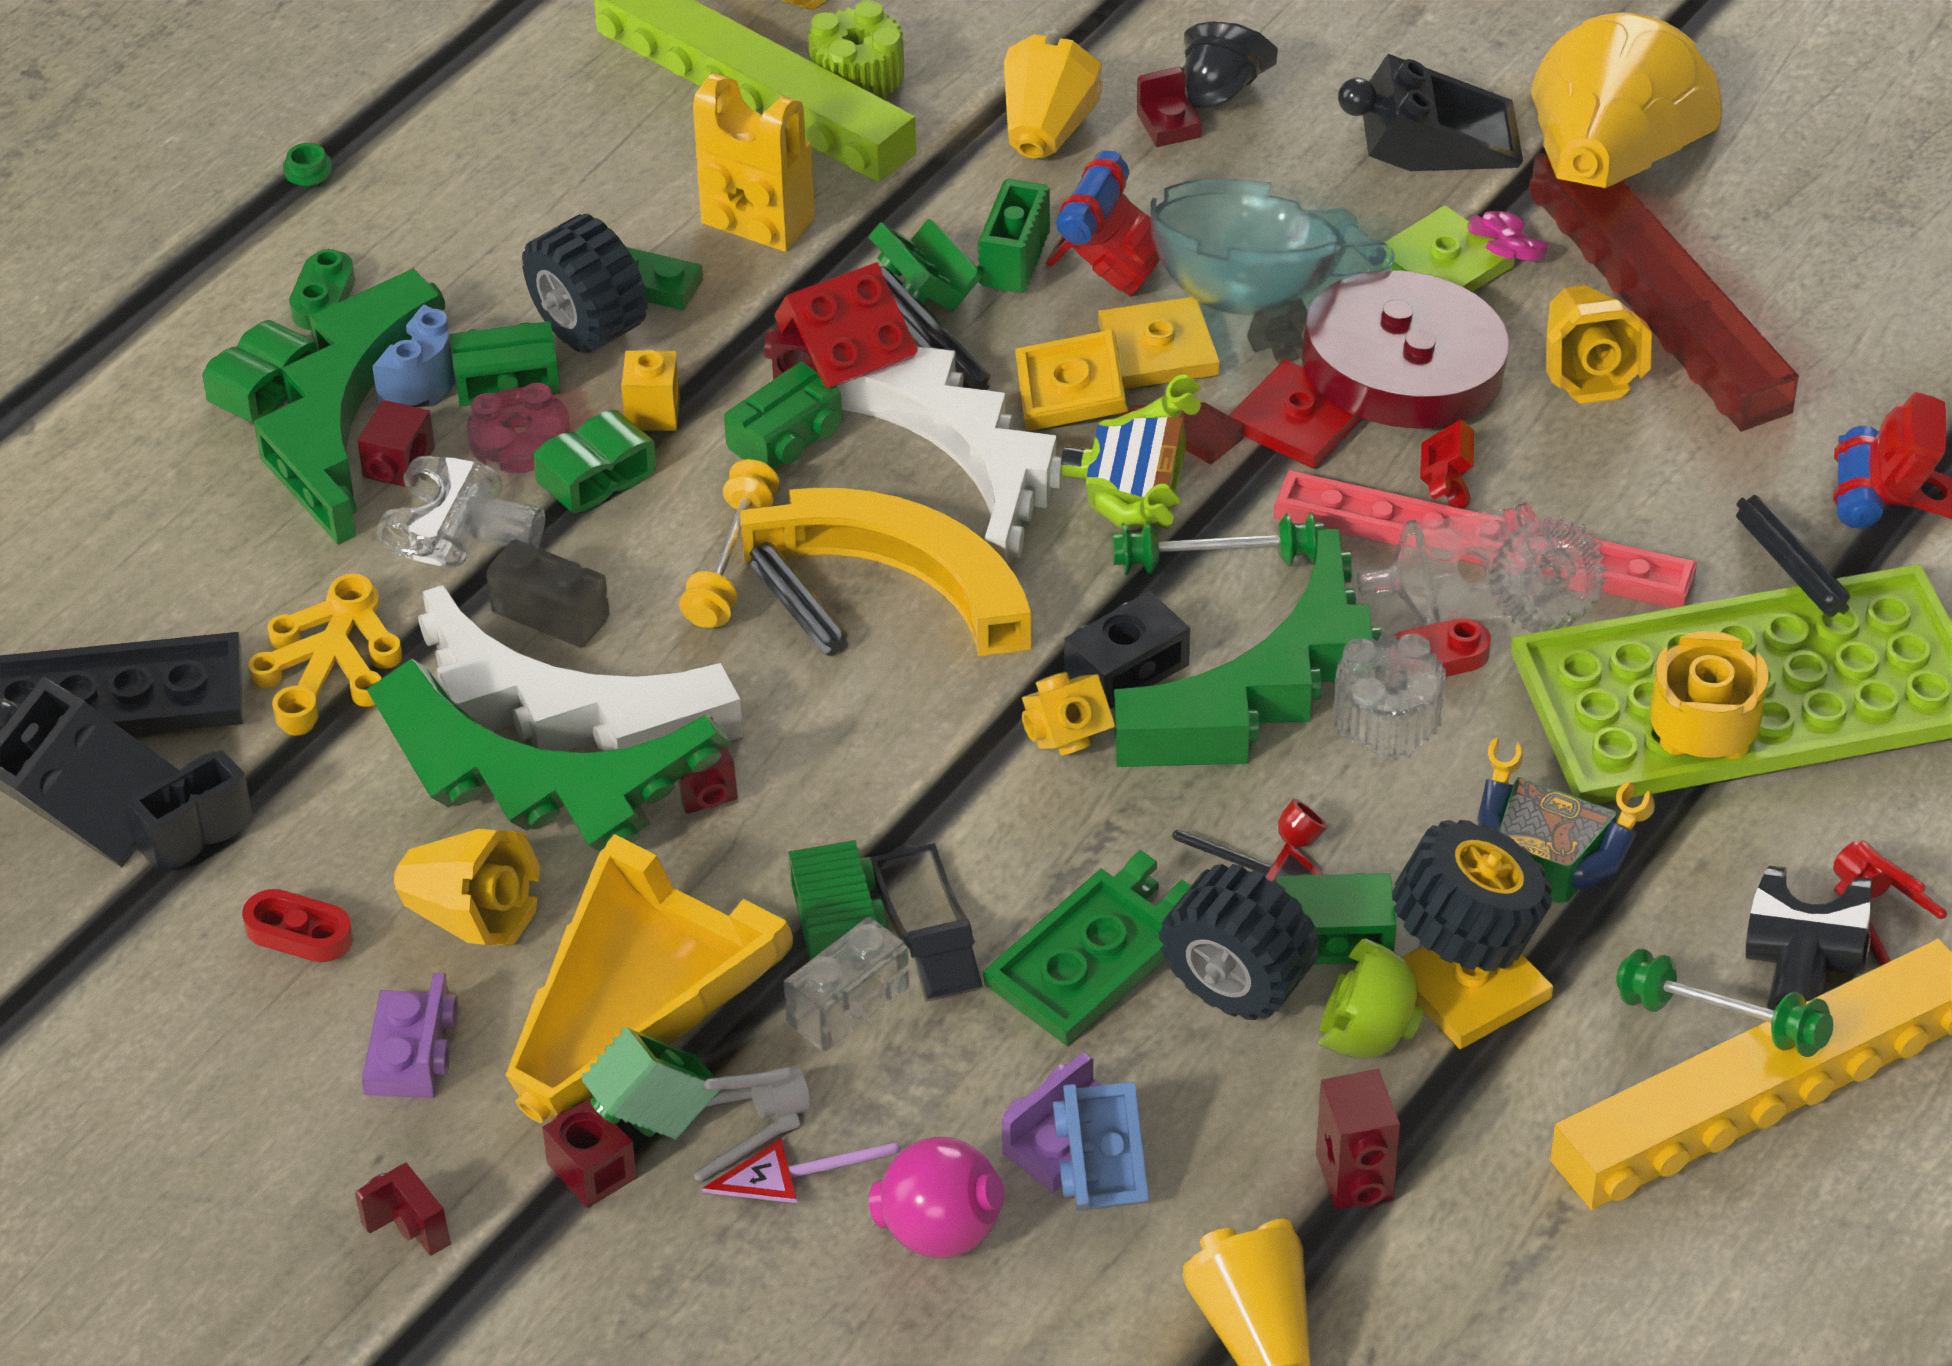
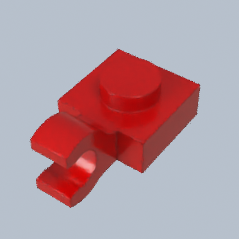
[1420,419,1474,509]

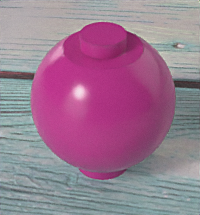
[869,1137,1004,1258]

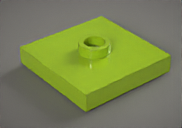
[1374,205,1515,292]

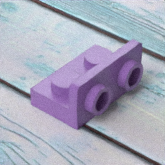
[362,972,458,1098]
[1002,1052,1101,1193]

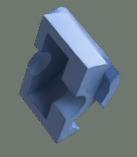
[372,304,455,407]

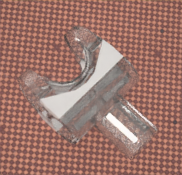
[376,456,545,568]

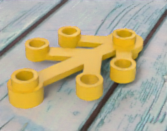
[248,574,402,736]

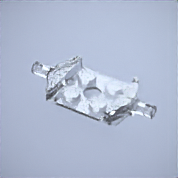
[1357,502,1593,627]

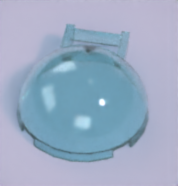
[1150,179,1395,315]

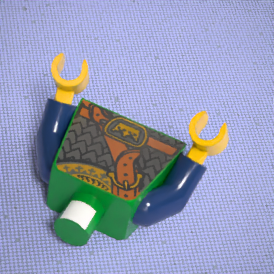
[1477,737,1655,903]

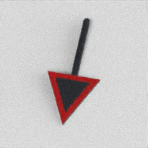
[1172,830,1324,883]

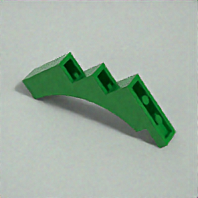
[254,268,445,545]

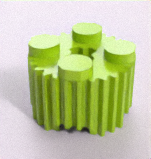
[808,0,905,101]

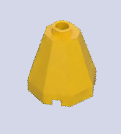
[1004,34,1103,159]
[1546,285,1652,404]
[394,829,540,946]

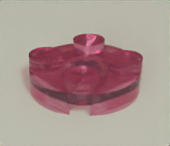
[467,383,571,473]

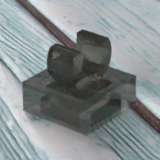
[1247,298,1308,364]

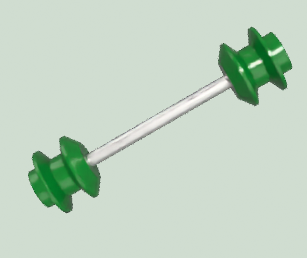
[1111,512,1325,575]
[1616,949,1834,1057]

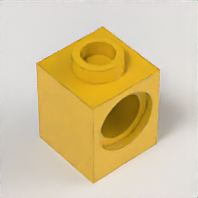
[621,350,680,431]

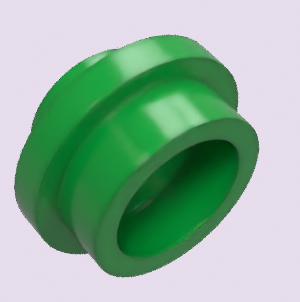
[283,143,332,187]

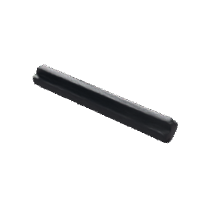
[880,266,990,391]
[1736,495,1850,617]

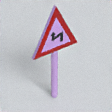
[701,1138,900,1204]

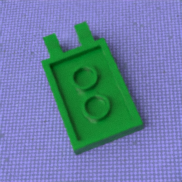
[983,850,1191,1047]

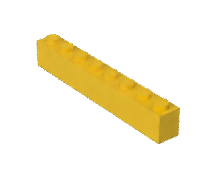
[1550,939,1952,1210]

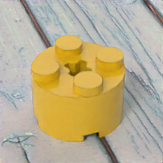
[1650,631,1768,759]

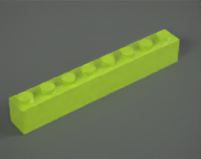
[594,0,916,183]

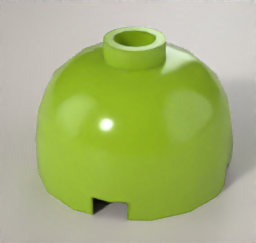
[1318,939,1424,1059]

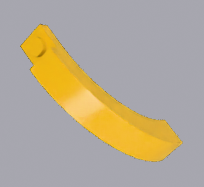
[739,488,1031,656]

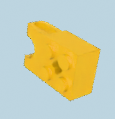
[693,73,815,252]

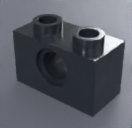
[1064,591,1190,709]

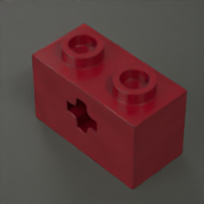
[1316,1068,1400,1210]

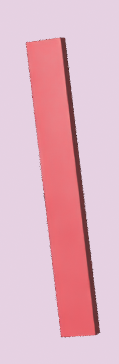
[1273,470,1697,608]

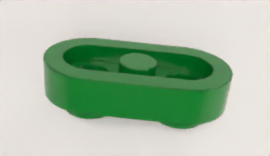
[289,249,355,330]

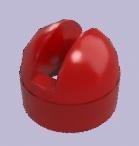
[1278,798,1328,847]

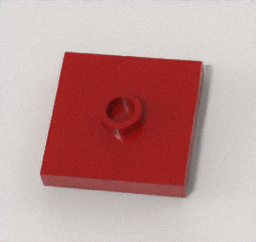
[1228,359,1363,469]

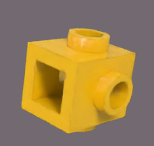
[1022,672,1115,755]

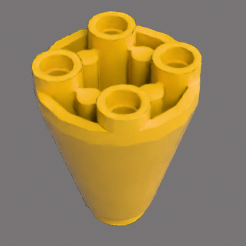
[1182,1218,1311,1366]

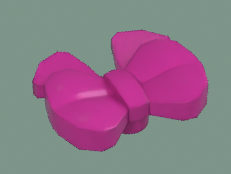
[1467,211,1548,261]

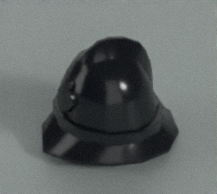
[1182,21,1278,109]

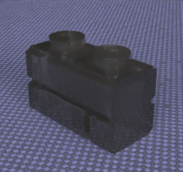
[486,539,610,648]

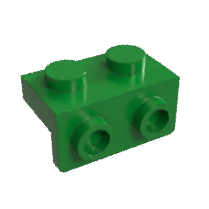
[868,219,983,312]

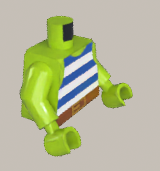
[1061,374,1201,531]

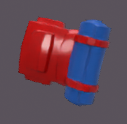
[1045,150,1170,296]
[1833,392,1952,529]

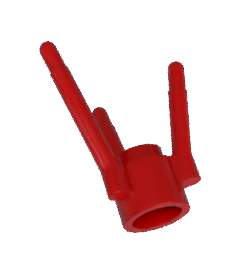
[1833,840,1947,966]

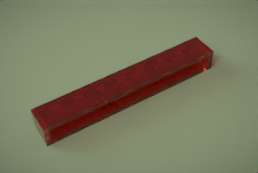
[1529,152,1799,432]

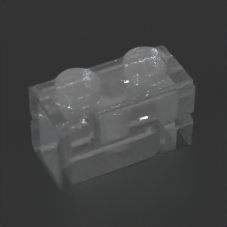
[784,917,909,1051]

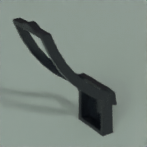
[870,843,983,1002]

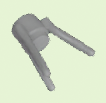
[694,1066,810,1182]

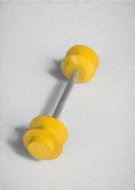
[679,459,780,628]

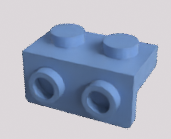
[1053,1082,1149,1211]

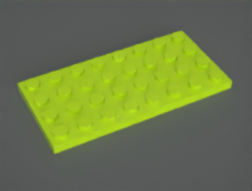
[1510,564,1952,804]

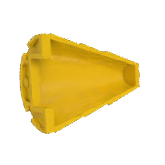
[1531,13,1722,188]
[506,834,793,1123]

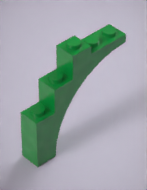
[1114,529,1382,767]
[366,659,732,851]

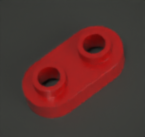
[1385,618,1491,683]
[242,889,353,962]

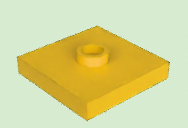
[1098,296,1220,389]
[1015,329,1128,432]
[1402,946,1553,1050]

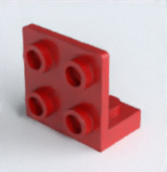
[774,262,918,389]

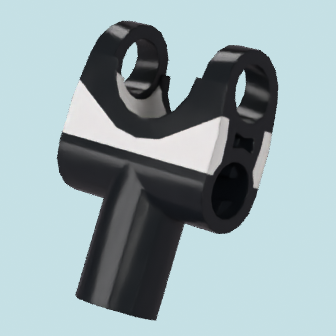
[1746,865,1871,1010]

